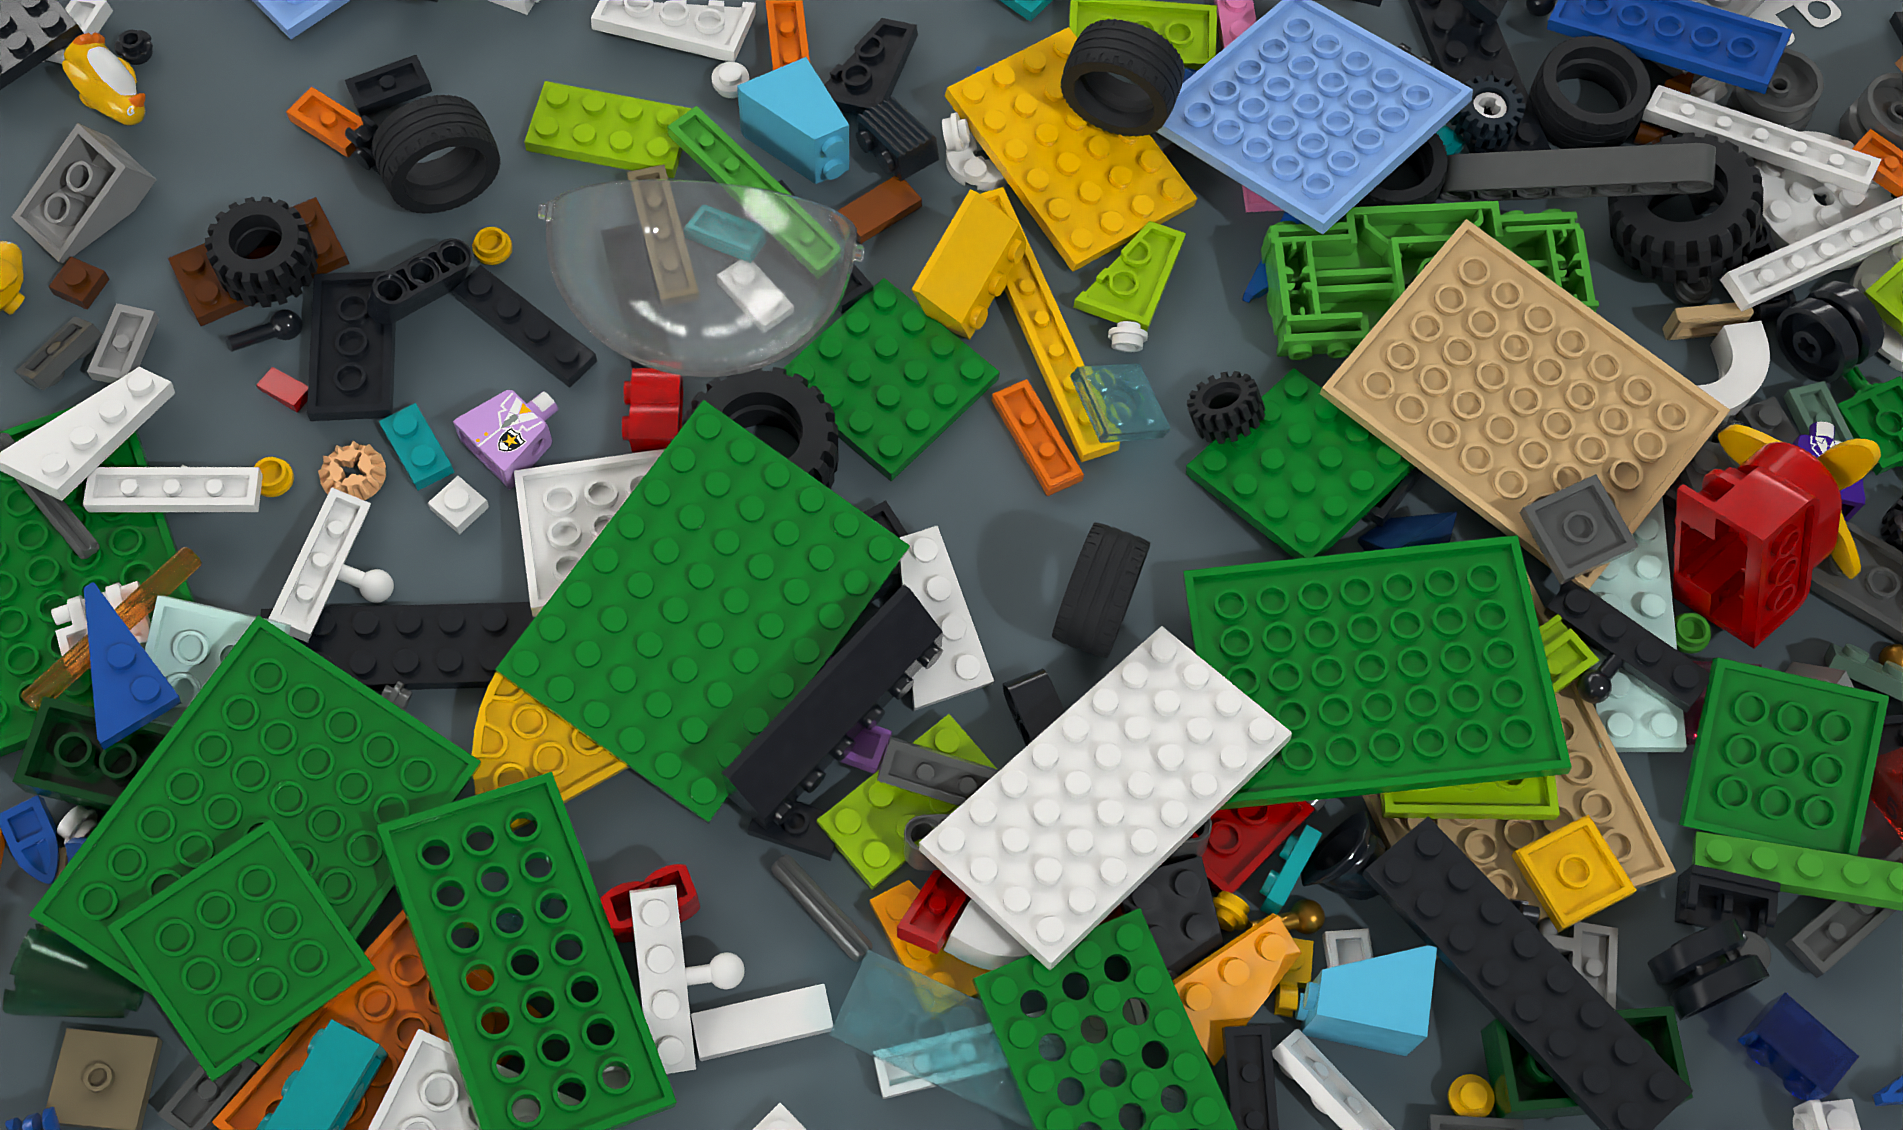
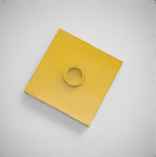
[1511,814,1637,933]

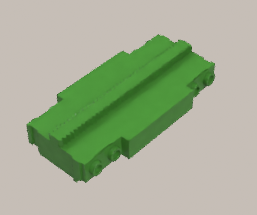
[1261,201,1599,360]

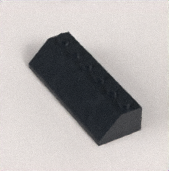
[722,584,943,831]

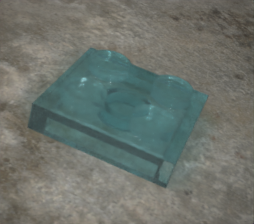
[1070,363,1171,443]

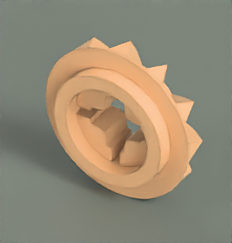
[318,441,386,501]

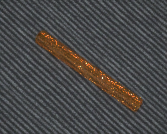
[21,547,202,712]

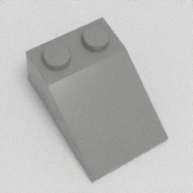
[11,123,157,264]

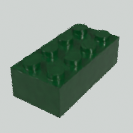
[12,696,172,812]
[1481,1006,1693,1120]

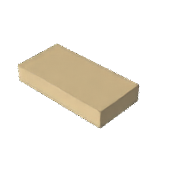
[1662,302,1754,340]

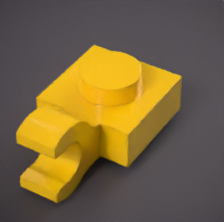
[1274,938,1314,1017]

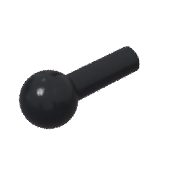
[225,309,302,352]

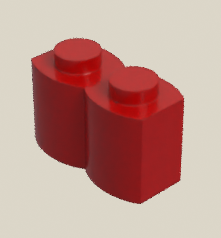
[622,368,684,453]
[600,864,700,943]

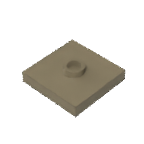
[46,1028,163,1130]

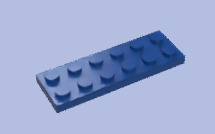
[1547,0,1792,94]

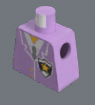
[453,390,558,490]

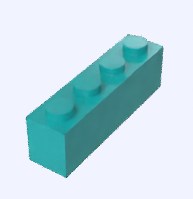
[256,1019,389,1130]

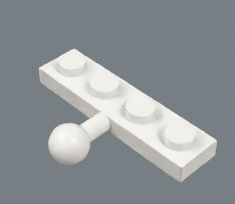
[269,487,394,642]
[629,885,745,1074]

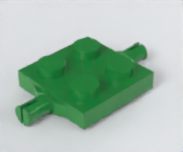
[1837,366,1903,476]

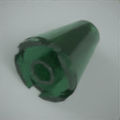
[2,923,146,1019]

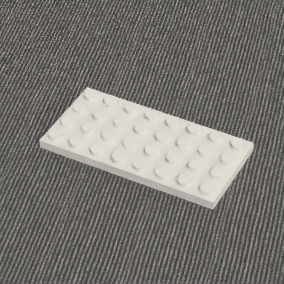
[919,626,1292,971]

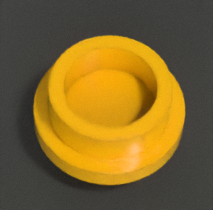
[472,227,512,265]
[254,457,294,497]
[1212,891,1250,932]
[1448,1074,1495,1117]

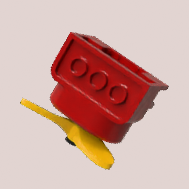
[1673,424,1881,649]

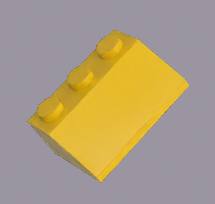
[911,189,1026,340]

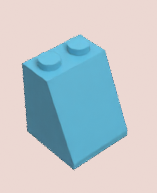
[737,57,849,184]
[1295,946,1437,1056]

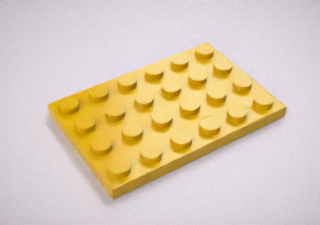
[945,27,1198,272]

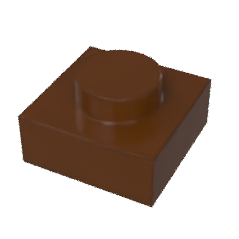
[49,256,110,310]

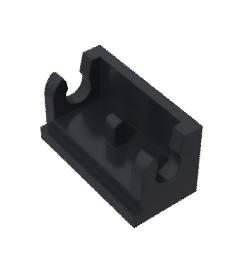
[1675,864,1781,939]

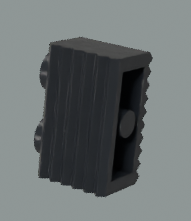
[856,96,939,182]

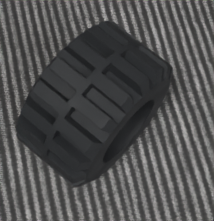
[205,196,318,308]

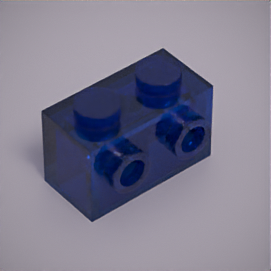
[1737,992,1859,1101]

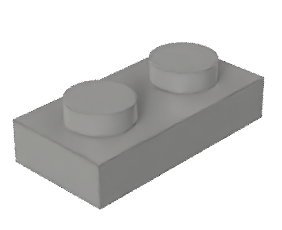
[87,303,159,383]

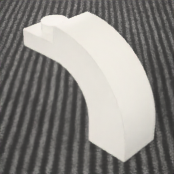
[1698,321,1770,427]
[944,899,1031,971]

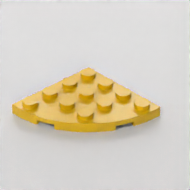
[472,672,629,832]

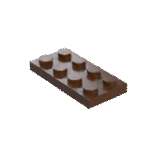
[168,197,349,326]

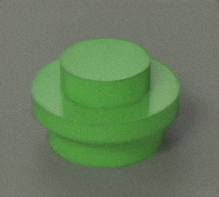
[1674,613,1711,654]

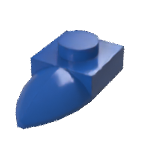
[0,795,61,885]

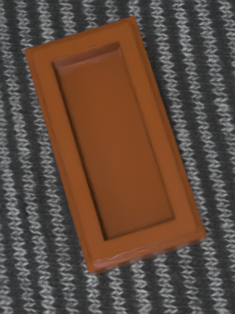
[838,176,922,244]

